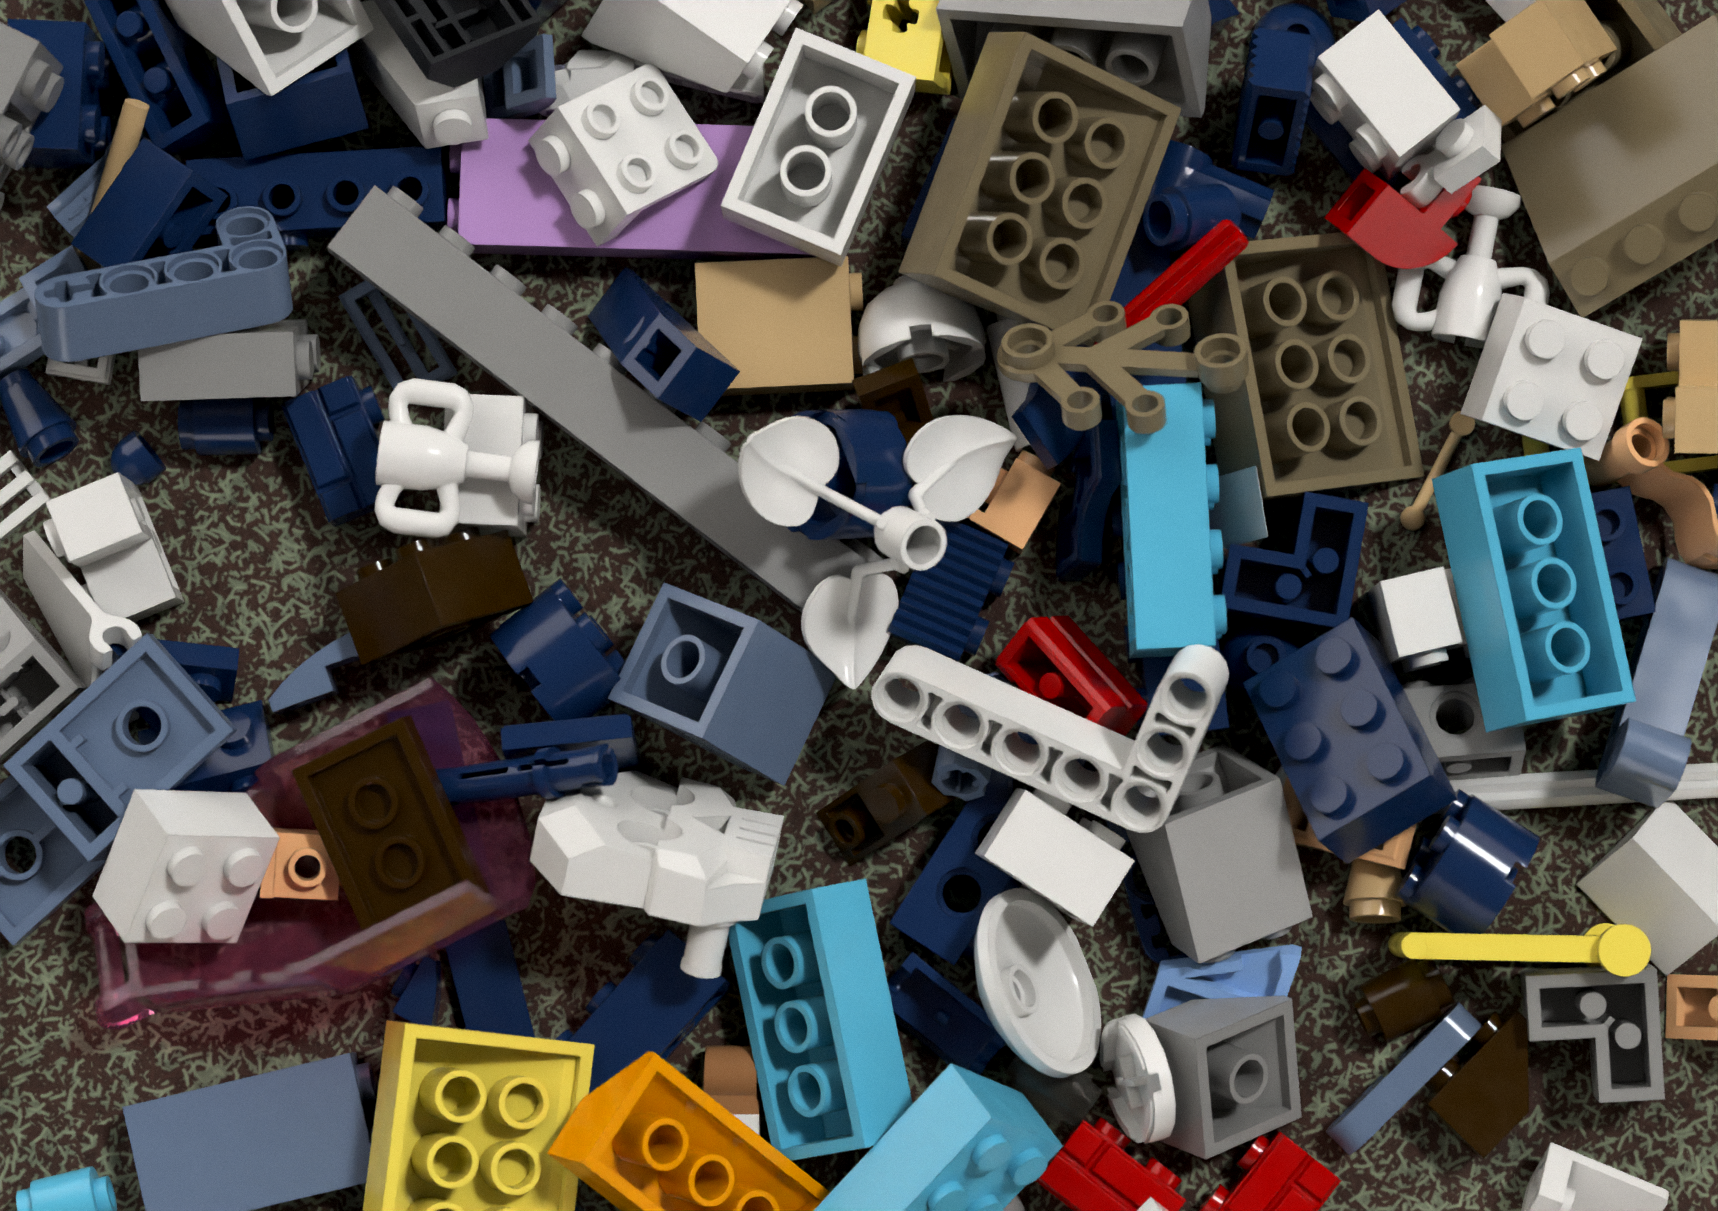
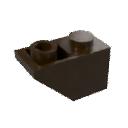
[816,740,958,866]
[1421,1010,1529,1158]

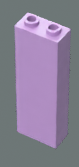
[447,118,816,261]

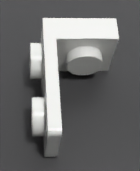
[1521,1142,1669,1211]

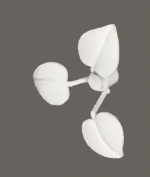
[738,415,1017,689]

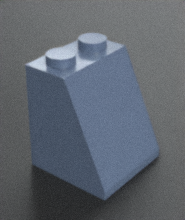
[608,582,836,786]

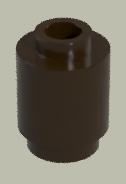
[1352,959,1453,1043]

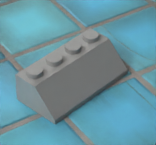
[936,0,1212,118]

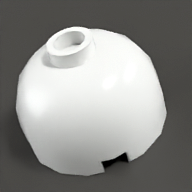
[857,275,986,382]

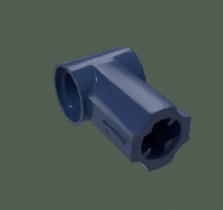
[1147,140,1274,241]

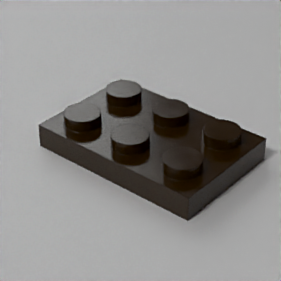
[291,715,490,948]

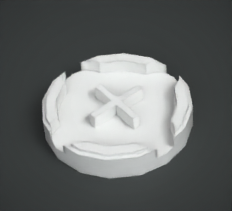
[1100,1013,1176,1144]

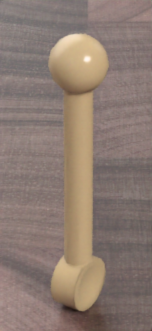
[1400,411,1475,531]

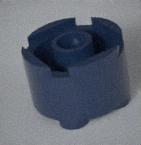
[785,409,916,540]
[490,578,626,721]
[1395,789,1539,934]

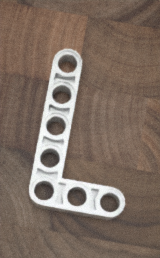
[871,644,1229,833]

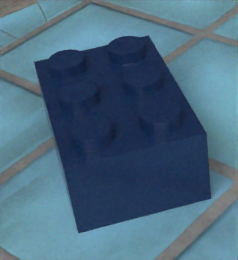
[1243,617,1458,864]

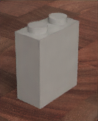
[138,319,321,401]

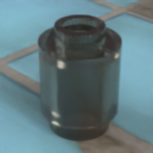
[1004,1055,1103,1131]

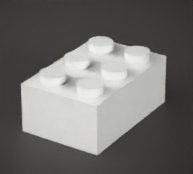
[721,28,916,267]

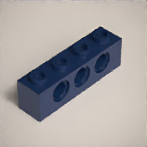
[84,0,234,156]
[889,732,1097,966]

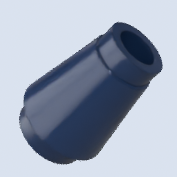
[0,369,79,467]

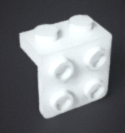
[528,64,718,247]

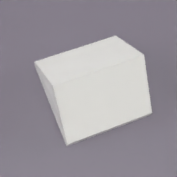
[1576,800,1718,976]

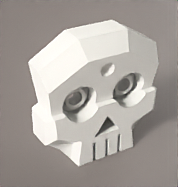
[530,770,784,979]

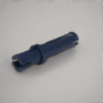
[435,744,618,807]

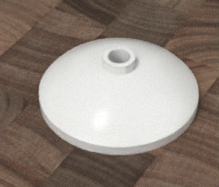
[974,888,1101,1078]

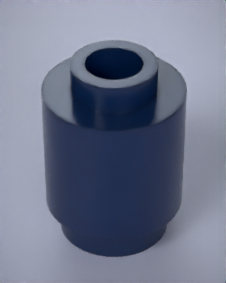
[1143,183,1241,251]
[178,397,274,456]

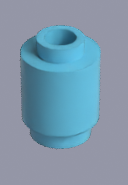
[16,1166,117,1211]

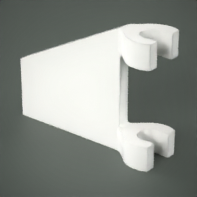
[23,530,142,723]

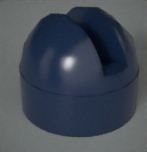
[110,430,166,485]

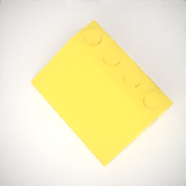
[363,1020,595,1211]

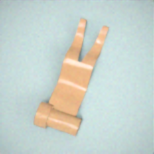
[1583,417,1718,569]

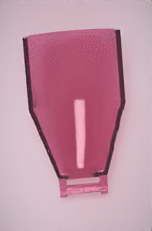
[84,677,536,1030]

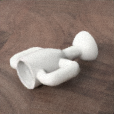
[1391,185,1550,348]
[374,378,541,538]

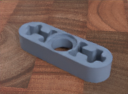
[1326,1001,1481,1156]

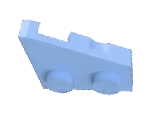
[1142,944,1302,1019]

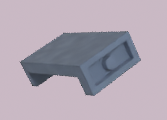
[122,1052,377,1211]

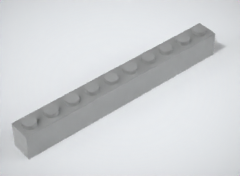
[327,185,883,613]

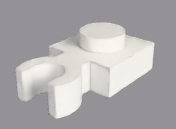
[1400,105,1502,209]

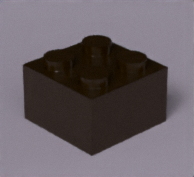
[335,527,534,665]

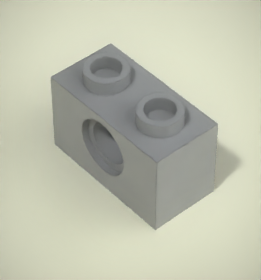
[1402,677,1526,781]

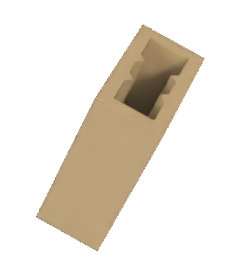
[695,256,866,396]

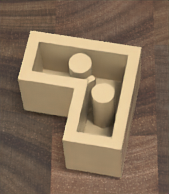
[1456,0,1617,128]
[1662,319,1718,454]

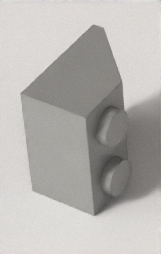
[1146,995,1302,1160]

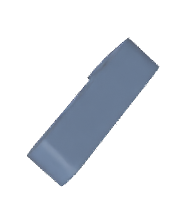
[34,206,293,362]
[1595,557,1718,808]

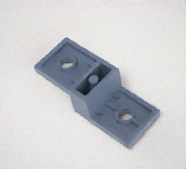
[0,633,238,946]

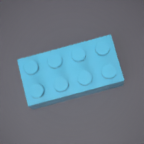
[1116,383,1227,658]
[1432,447,1636,732]
[728,879,913,1161]
[814,1063,1063,1211]

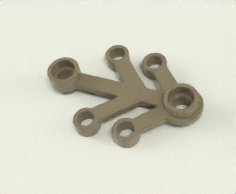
[997,301,1249,434]

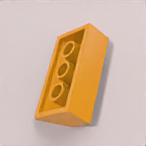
[547,1051,830,1211]

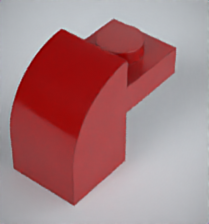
[1324,168,1482,269]

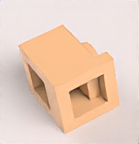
[966,450,1061,555]
[259,828,342,901]

